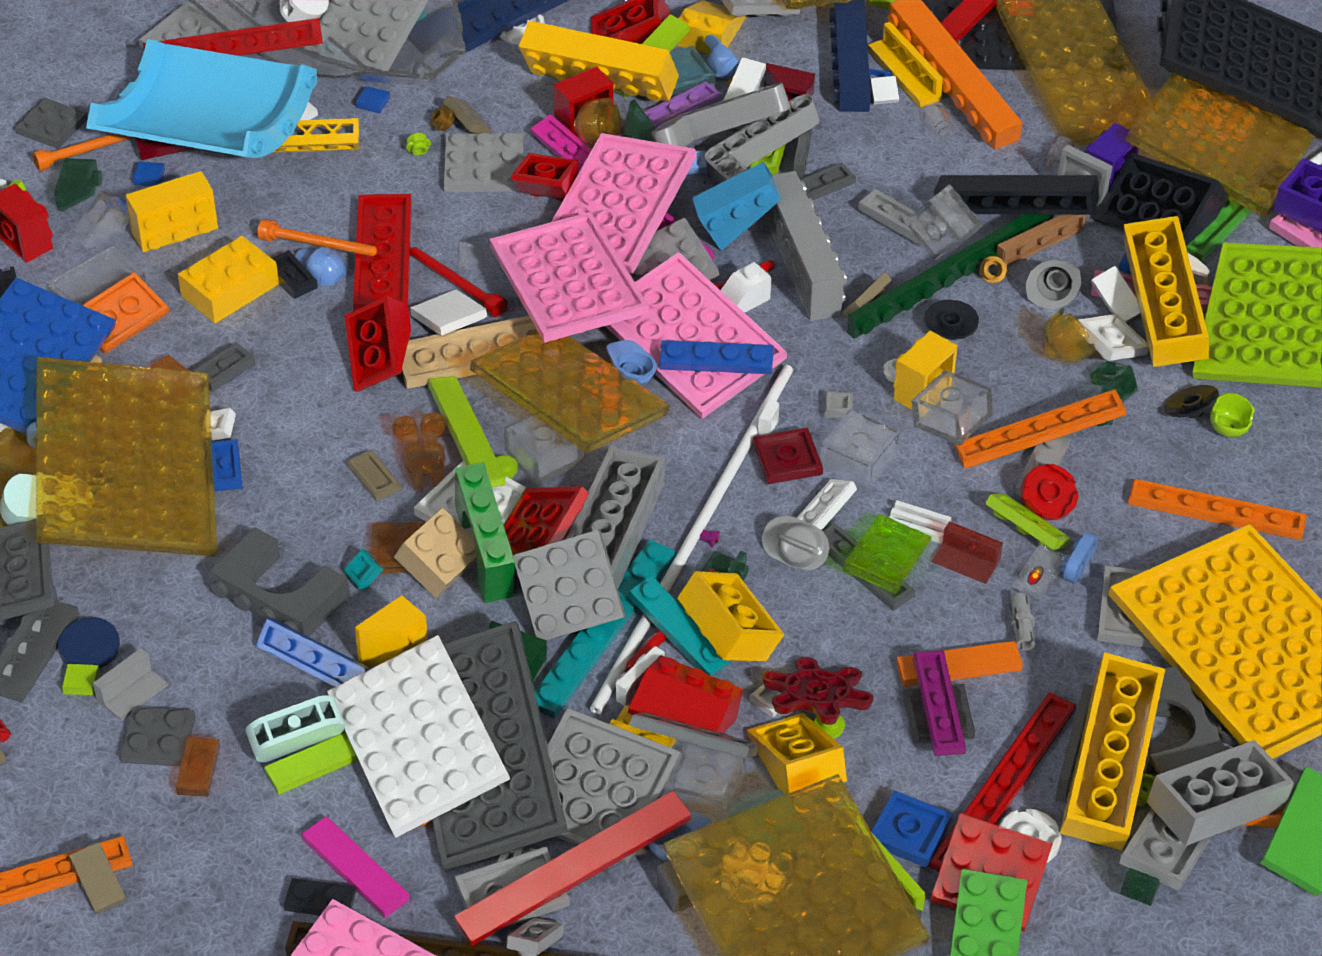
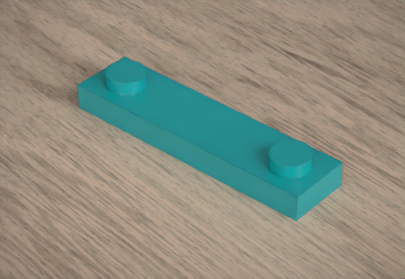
[628,576,732,676]

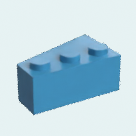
[693,162,782,250]

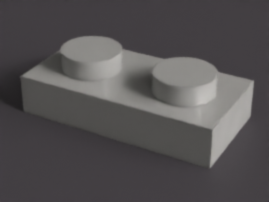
[507,918,564,956]

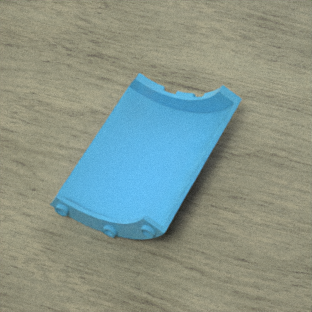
[86,39,317,158]

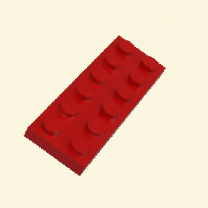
[353,194,412,311]

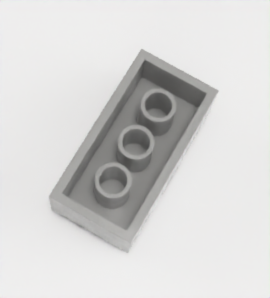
[1147,740,1294,846]

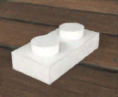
[615,646,665,706]

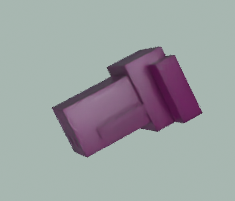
[700,529,720,548]

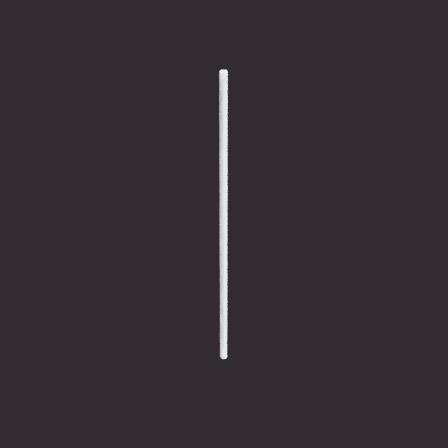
[590,365,793,714]

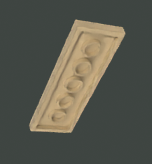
[401,316,569,389]

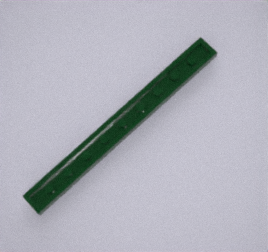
[847,214,1054,339]

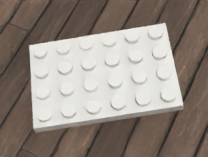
[327,635,510,838]

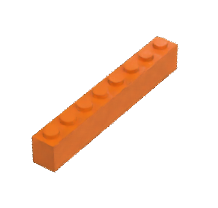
[887,0,1023,150]

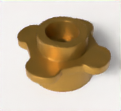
[429,105,455,131]

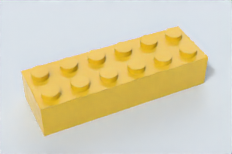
[518,21,679,102]
[1124,216,1209,367]
[1060,652,1165,851]

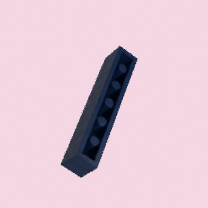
[829,0,871,112]

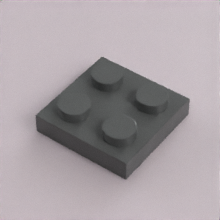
[15,97,88,149]
[121,707,195,767]

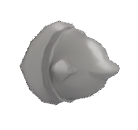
[1026,259,1081,310]

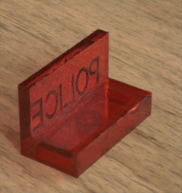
[932,521,1003,584]

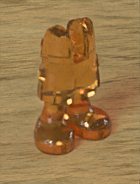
[392,412,446,489]

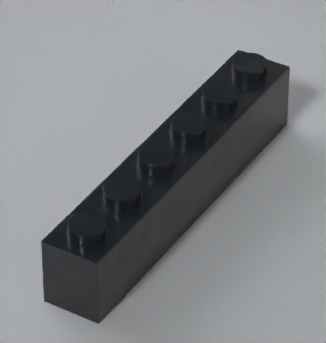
[934,175,1099,215]

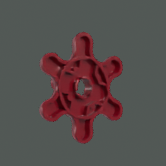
[762,657,874,725]

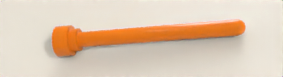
[32,133,134,172]
[257,219,377,256]

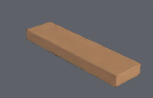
[996,215,1086,267]

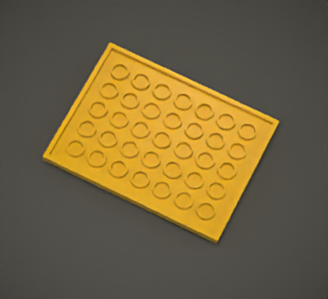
[1108,524,1322,759]

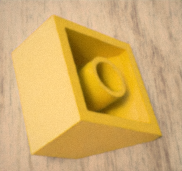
[355,595,428,669]

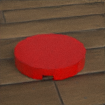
[1020,464,1079,521]

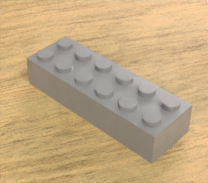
[764,171,847,321]
[566,447,665,588]

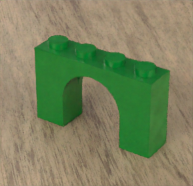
[455,462,515,603]

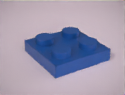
[871,790,953,868]

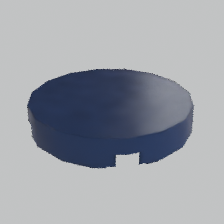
[58,618,120,668]

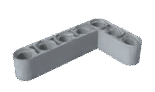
[651,83,791,147]
[704,94,820,184]

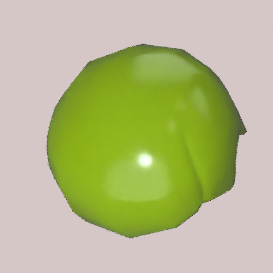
[1210,393,1255,438]

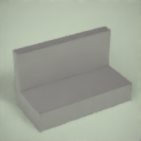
[93,648,168,721]

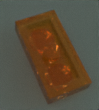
[176,737,220,797]

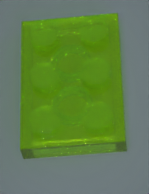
[843,514,932,594]

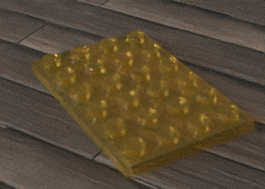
[470,331,670,453]

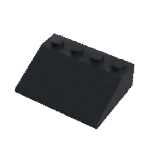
[1092,152,1229,246]

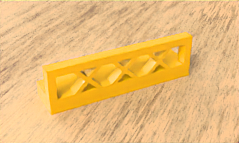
[868,21,943,108]
[272,118,360,153]

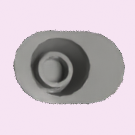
[762,515,830,571]

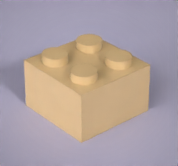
[394,507,477,598]

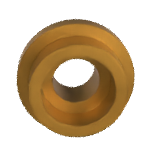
[980,256,1007,283]

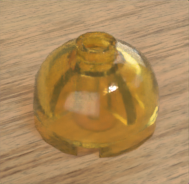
[574,98,621,149]
[1042,308,1095,364]

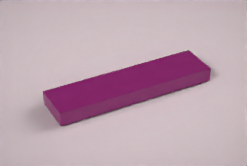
[913,650,966,756]

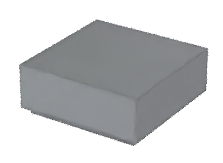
[824,392,853,419]

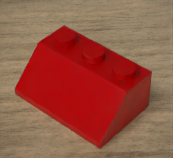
[628,655,743,734]

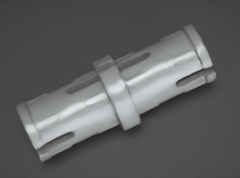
[1010,593,1036,650]

